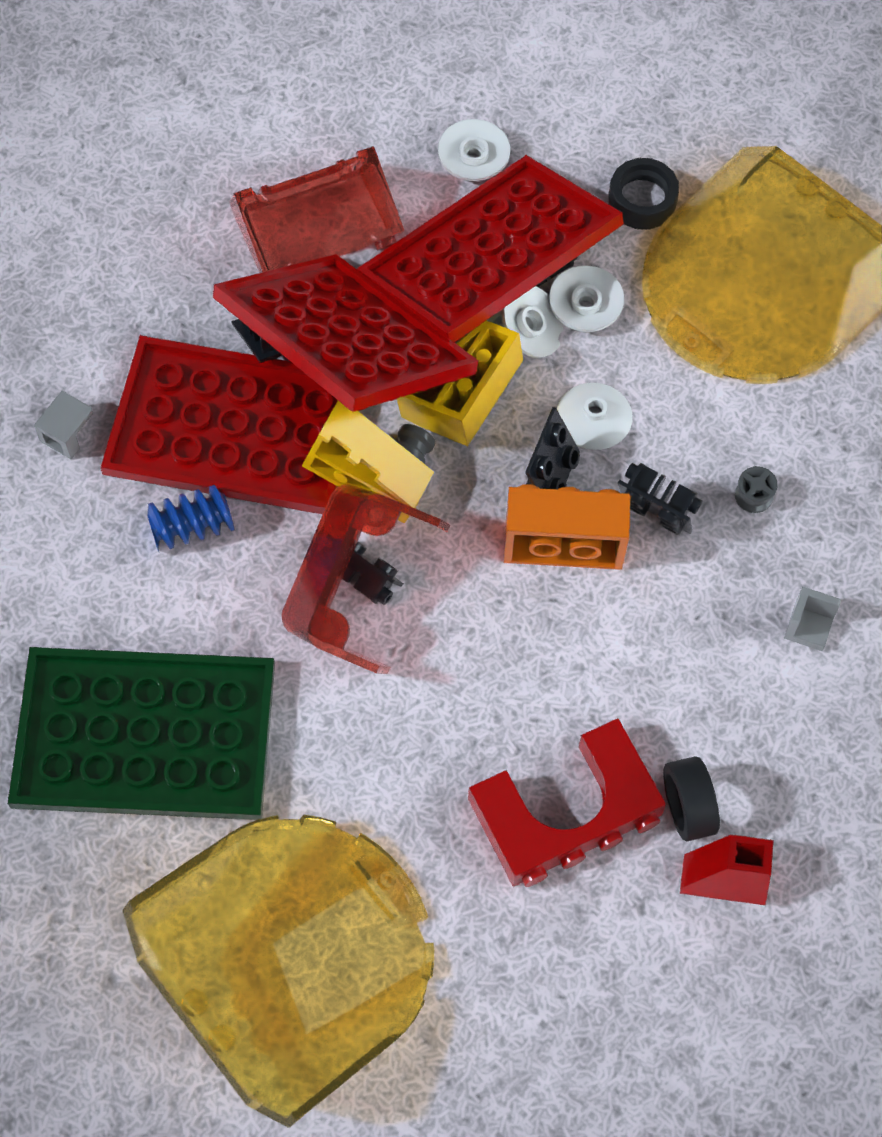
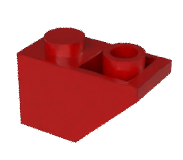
[680,834,774,905]

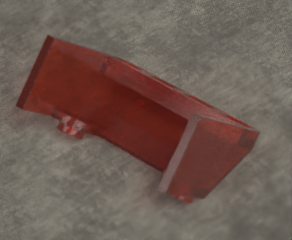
[282,484,450,674]

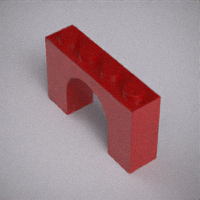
[468,718,666,887]

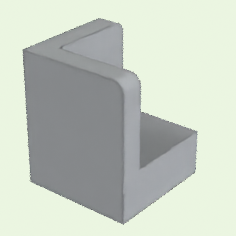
[34,391,93,459]
[784,586,841,651]

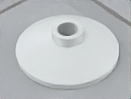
[438,119,510,181]
[549,266,624,332]
[502,286,563,358]
[557,383,632,450]

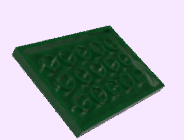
[7,647,275,820]

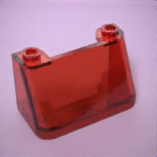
[229,146,404,273]

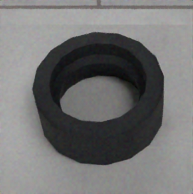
[608,158,679,230]
[663,756,720,841]

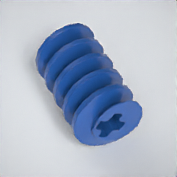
[147,485,235,552]

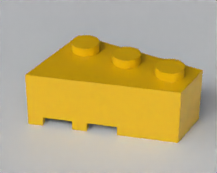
[397,320,523,447]
[302,401,434,523]

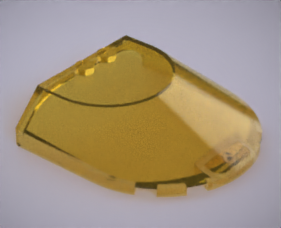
[642,146,882,384]
[122,815,434,1128]

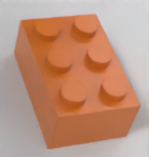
[504,484,630,570]

